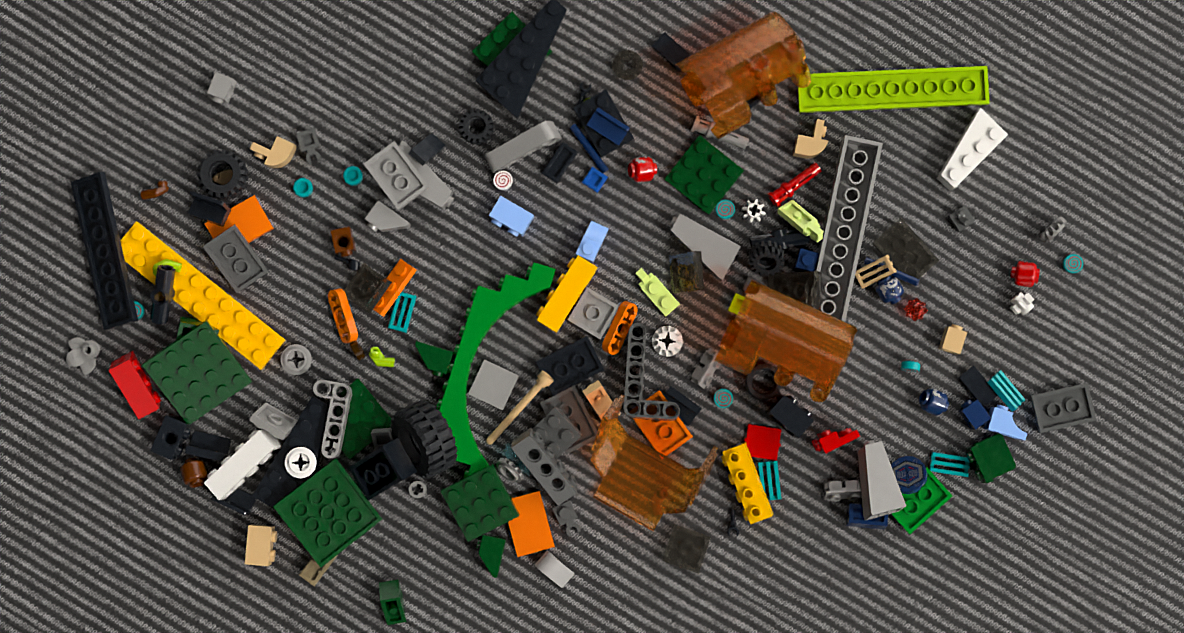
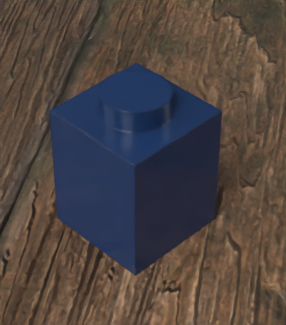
[793,249,819,274]
[958,399,991,430]

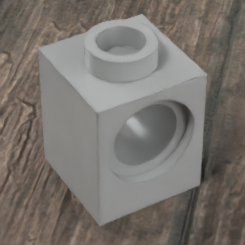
[207,72,237,104]

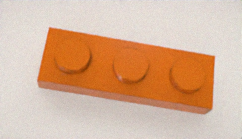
[367,259,417,317]

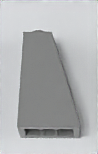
[399,140,454,210]
[669,214,741,281]
[858,440,906,520]

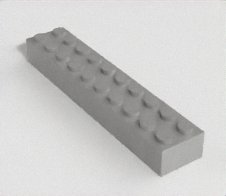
[803,135,883,332]

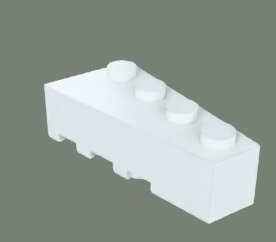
[937,108,1008,191]
[204,430,284,500]

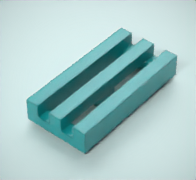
[388,292,417,333]
[988,370,1025,412]
[929,452,970,477]
[758,461,781,500]

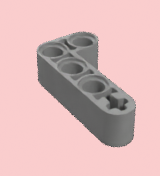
[484,121,562,173]
[313,380,352,458]

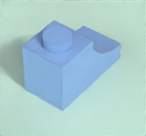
[576,221,609,264]
[984,405,1027,441]

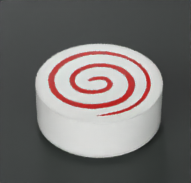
[493,171,513,190]

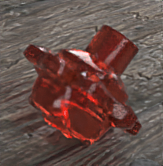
[904,298,928,321]

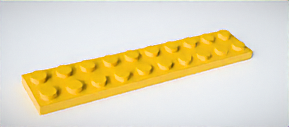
[120,221,286,370]

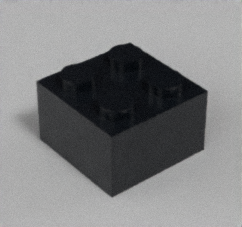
[766,395,814,438]

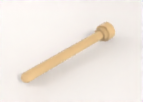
[486,370,554,445]

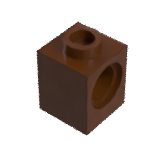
[331,227,357,257]

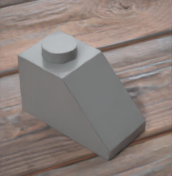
[365,200,411,232]

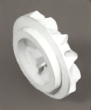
[652,326,683,356]
[285,447,316,479]

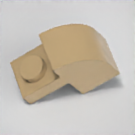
[792,119,828,159]
[250,136,297,168]
[582,380,620,425]

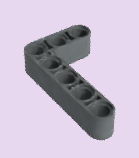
[624,323,680,421]

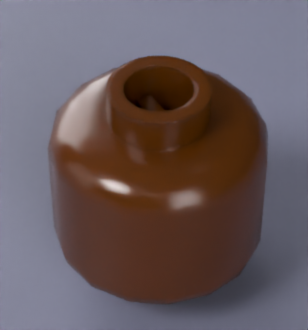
[180,458,208,488]

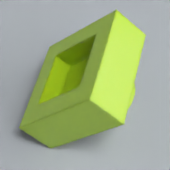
[727,293,753,319]

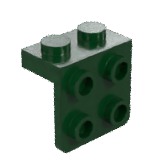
[966,434,1016,484]

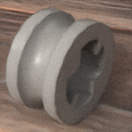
[409,481,427,498]

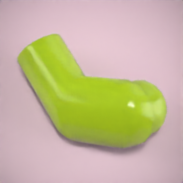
[152,259,182,276]
[369,347,395,367]

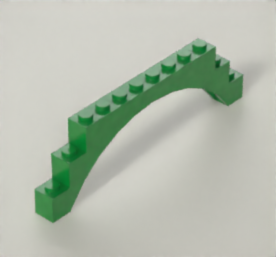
[436,263,556,478]

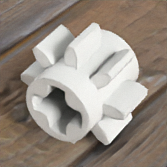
[742,199,766,223]
[1010,292,1034,316]

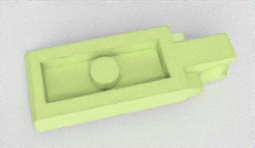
[778,200,823,242]
[636,268,680,317]

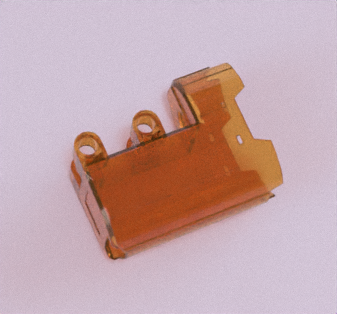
[675,11,812,139]
[714,280,857,402]

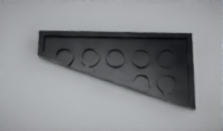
[475,0,567,120]
[253,396,329,509]

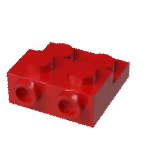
[811,428,861,454]

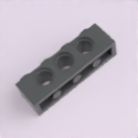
[511,428,578,505]

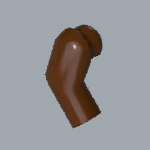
[141,181,169,200]

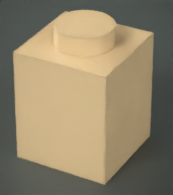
[938,324,967,355]

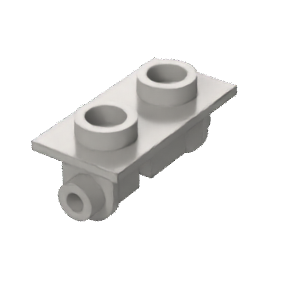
[691,348,723,389]
[824,480,862,502]

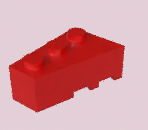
[109,351,161,419]

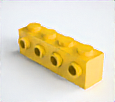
[536,255,598,333]
[721,442,774,524]

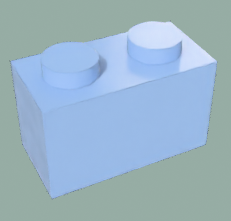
[489,196,534,237]

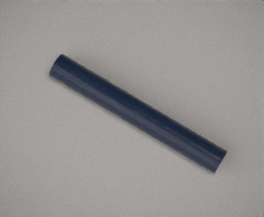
[570,124,609,174]
[864,257,920,286]

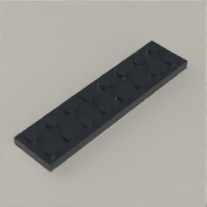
[70,172,138,330]

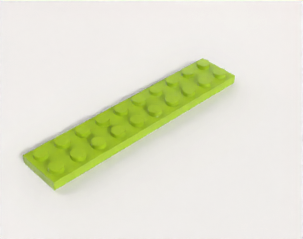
[797,66,990,113]

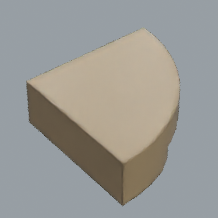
[213,170,233,185]

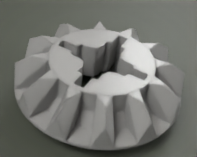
[1040,217,1066,242]
[281,344,312,375]
[496,458,524,483]

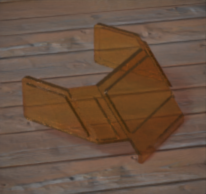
[590,394,718,531]

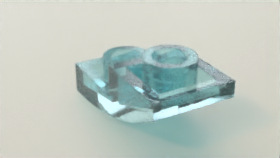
[503,443,532,476]

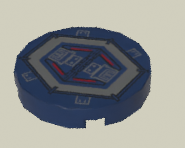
[891,456,928,494]

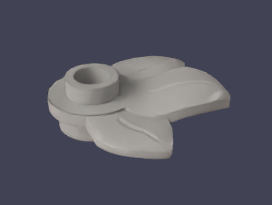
[66,337,100,375]

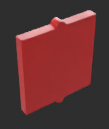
[744,424,782,461]

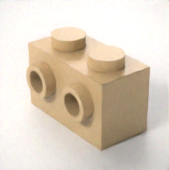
[245,524,277,566]

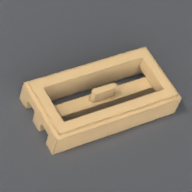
[855,255,897,289]

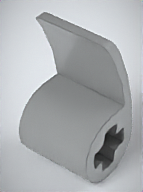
[535,550,574,588]

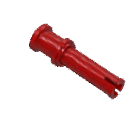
[767,162,822,207]

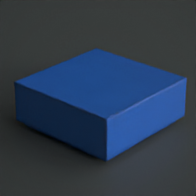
[582,167,608,193]

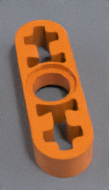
[328,288,358,343]
[602,301,637,355]

